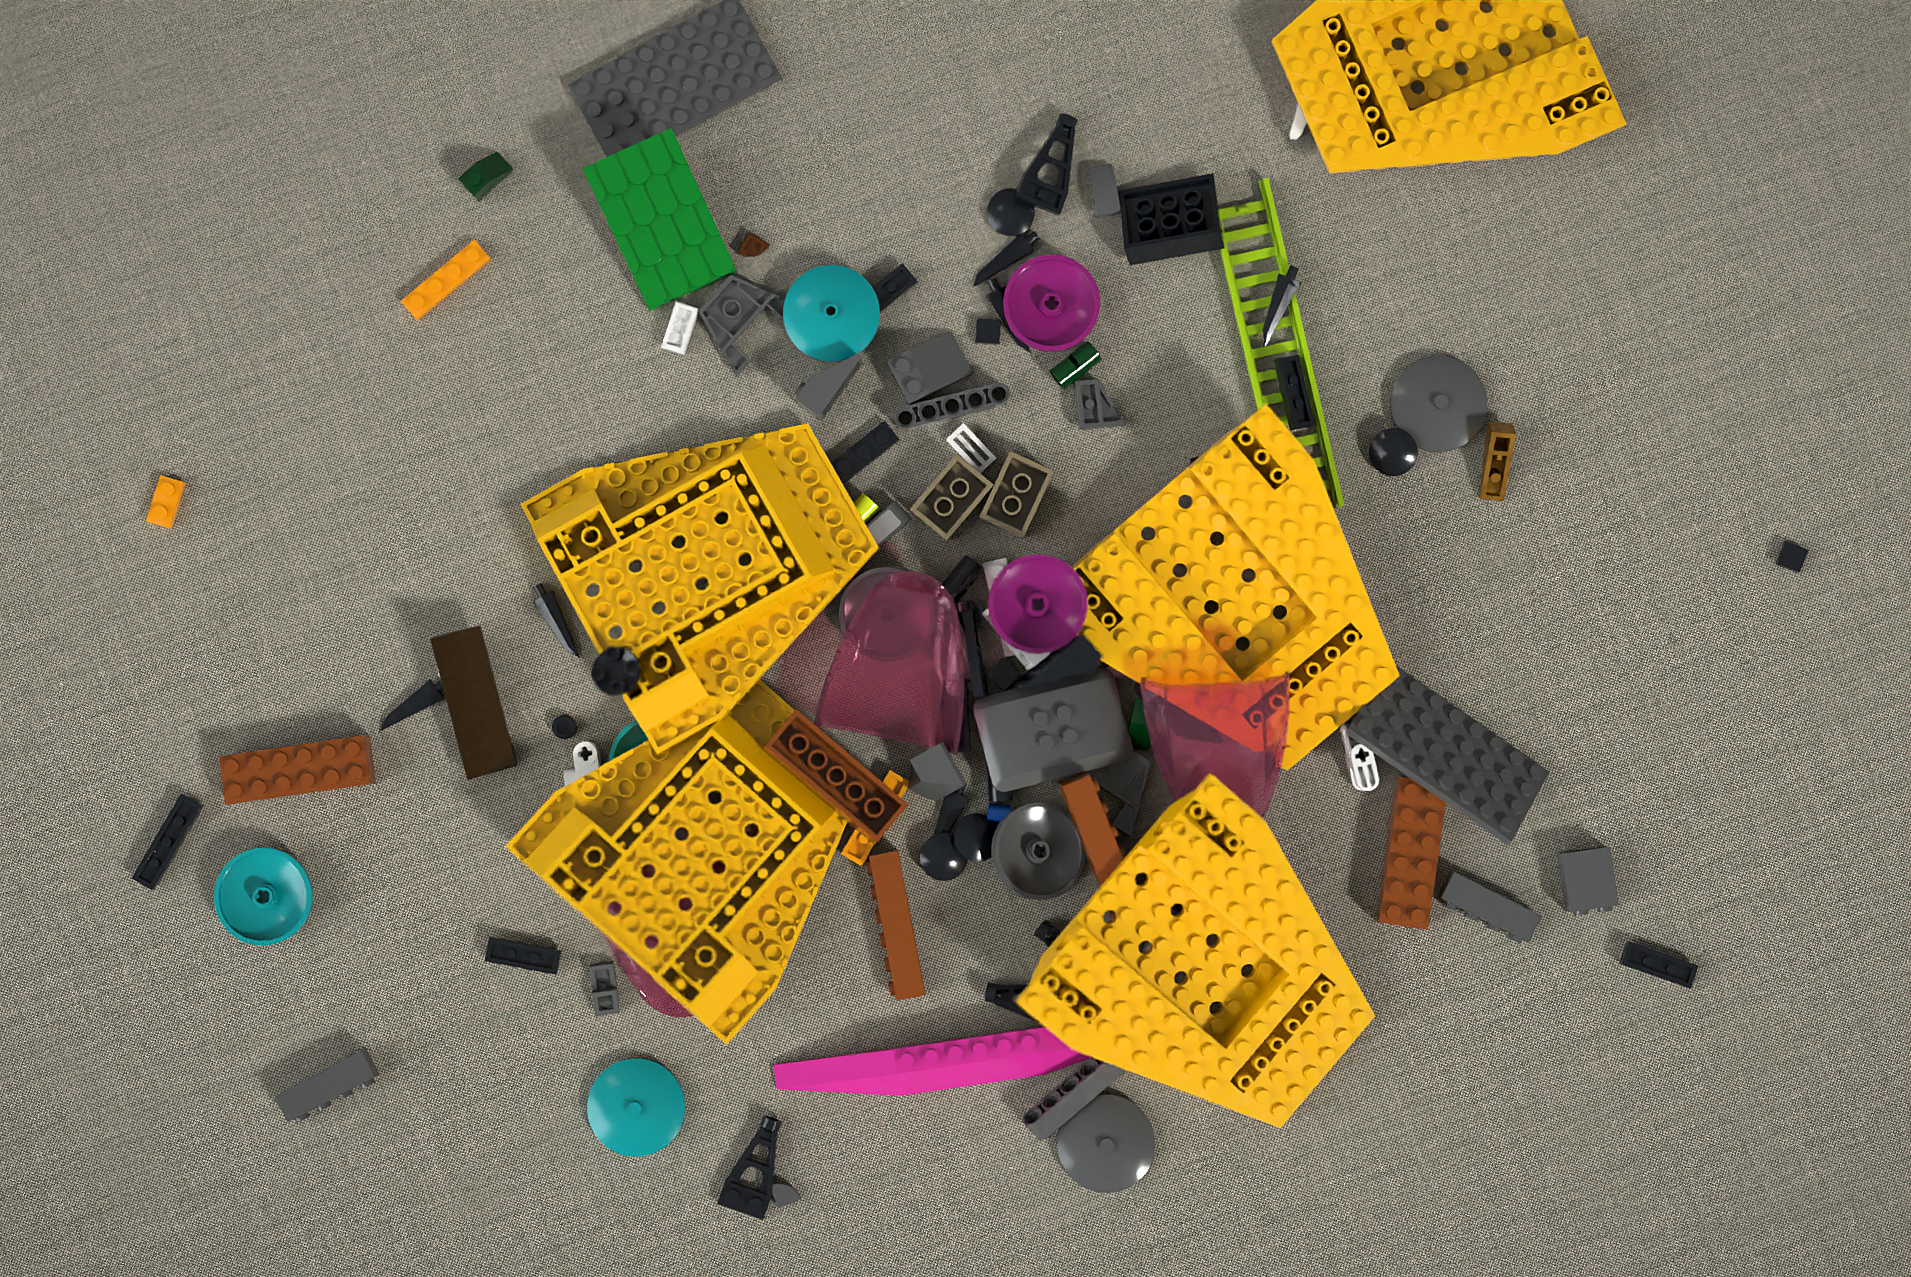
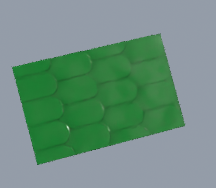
[582,128,737,311]

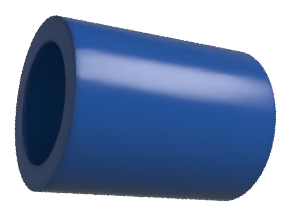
[987,803,1010,821]

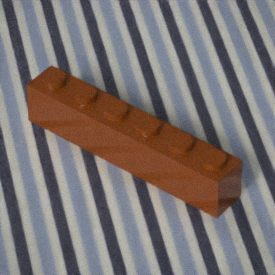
[866,850,926,1001]

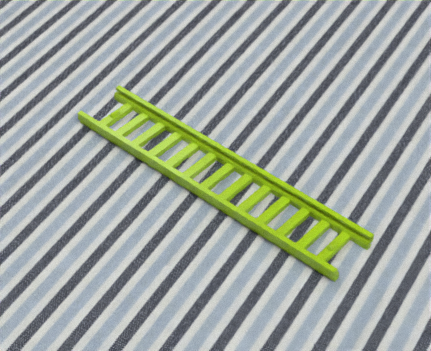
[1219,178,1345,508]

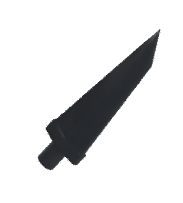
[973,231,1040,288]
[1262,265,1301,346]
[986,277,1031,353]
[532,583,579,658]
[380,679,445,731]
[933,785,969,835]

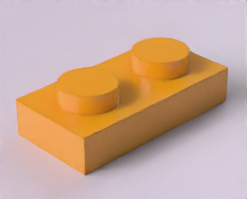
[146,475,186,529]

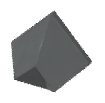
[908,742,967,801]

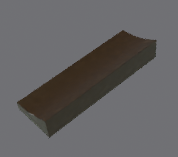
[430,625,517,780]

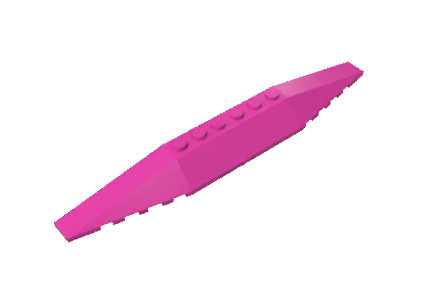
[773,1025,1091,1096]

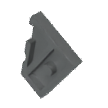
[1073,379,1126,430]

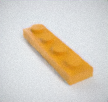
[401,239,491,321]
[841,770,909,866]

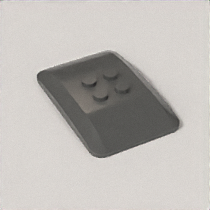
[973,668,1133,792]

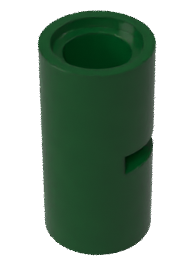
[1049,341,1102,390]

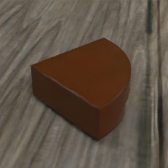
[737,232,770,257]

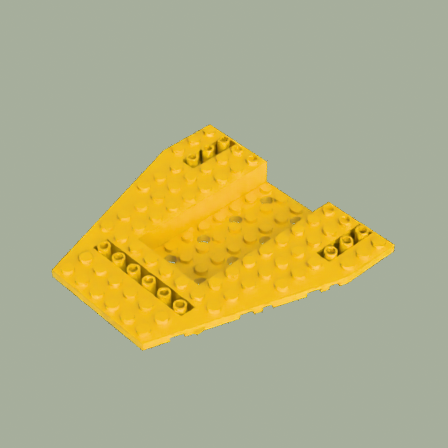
[1271,0,1627,174]
[1072,404,1400,771]
[520,423,879,755]
[505,679,847,1045]
[1015,773,1375,1128]

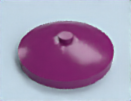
[1003,255,1100,352]
[988,554,1088,654]

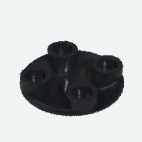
[987,188,1035,236]
[1369,428,1418,476]
[590,646,641,696]
[953,813,997,862]
[919,832,968,881]

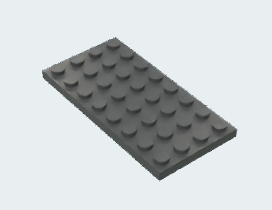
[568,0,782,157]
[1345,666,1549,846]

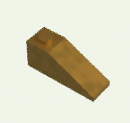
[1479,421,1516,501]

